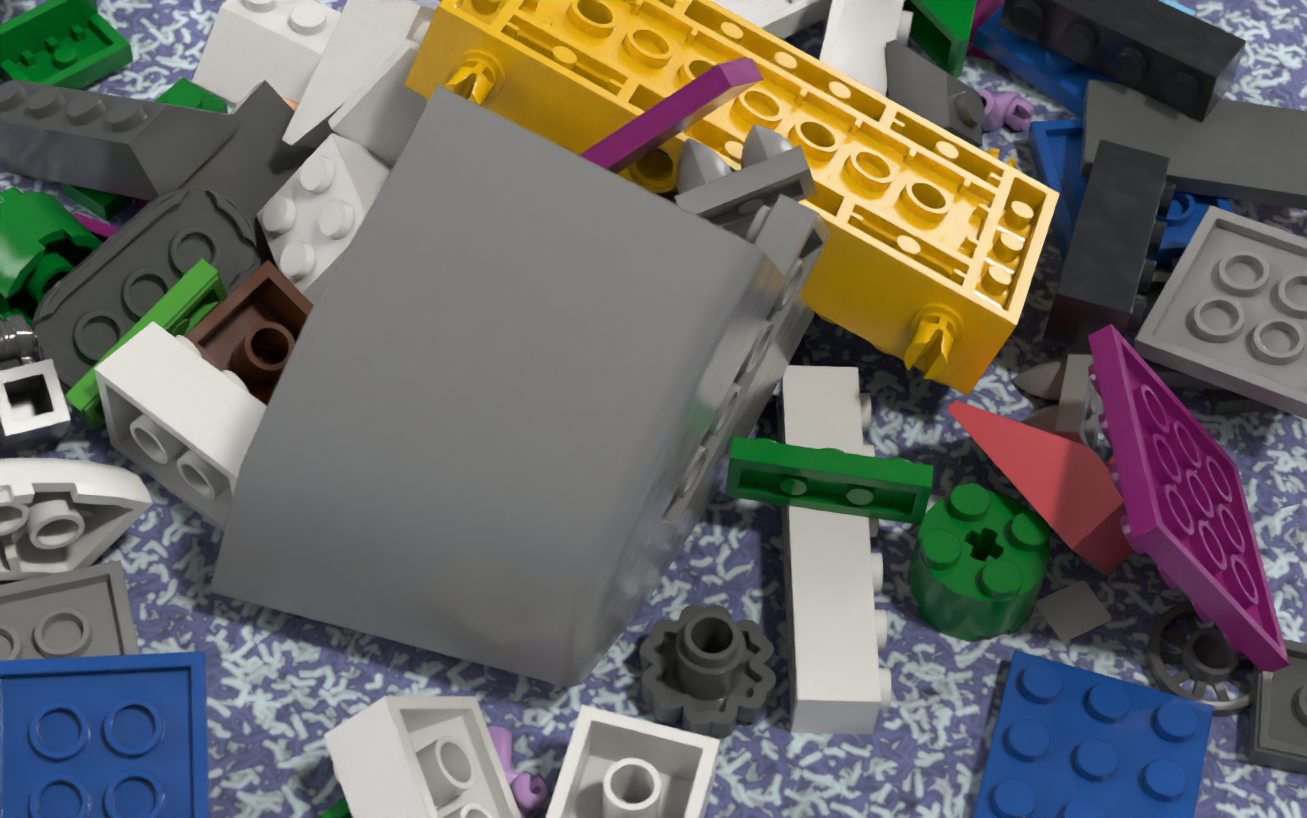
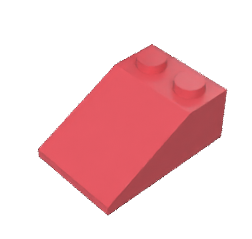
[947,400,1134,574]

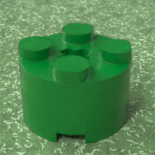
[0,188,103,328]
[907,483,1051,642]

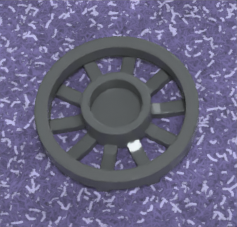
[1145,601,1254,717]

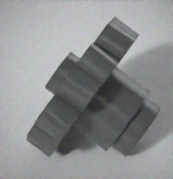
[639,605,776,738]

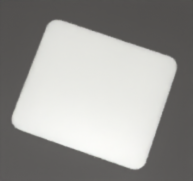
[1035,580,1111,642]

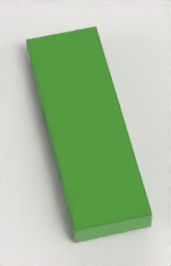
[64,258,227,431]

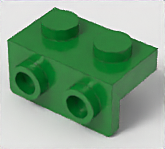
[0,0,133,90]

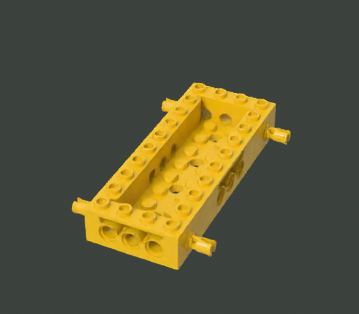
[404,0,1060,396]

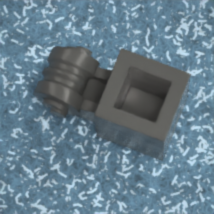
[0,314,71,456]

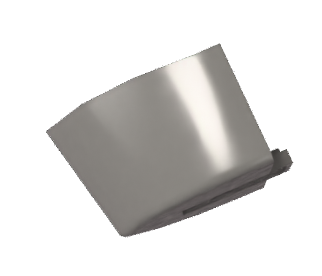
[210,84,831,687]

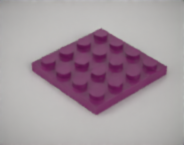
[1088,324,1290,672]

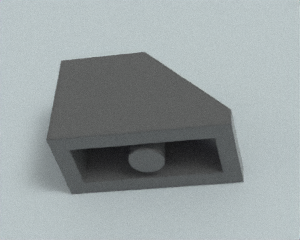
[886,39,984,148]

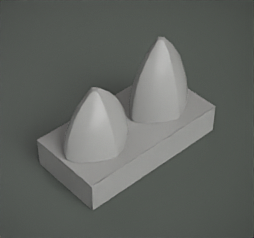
[674,125,817,230]
[1013,346,1103,451]

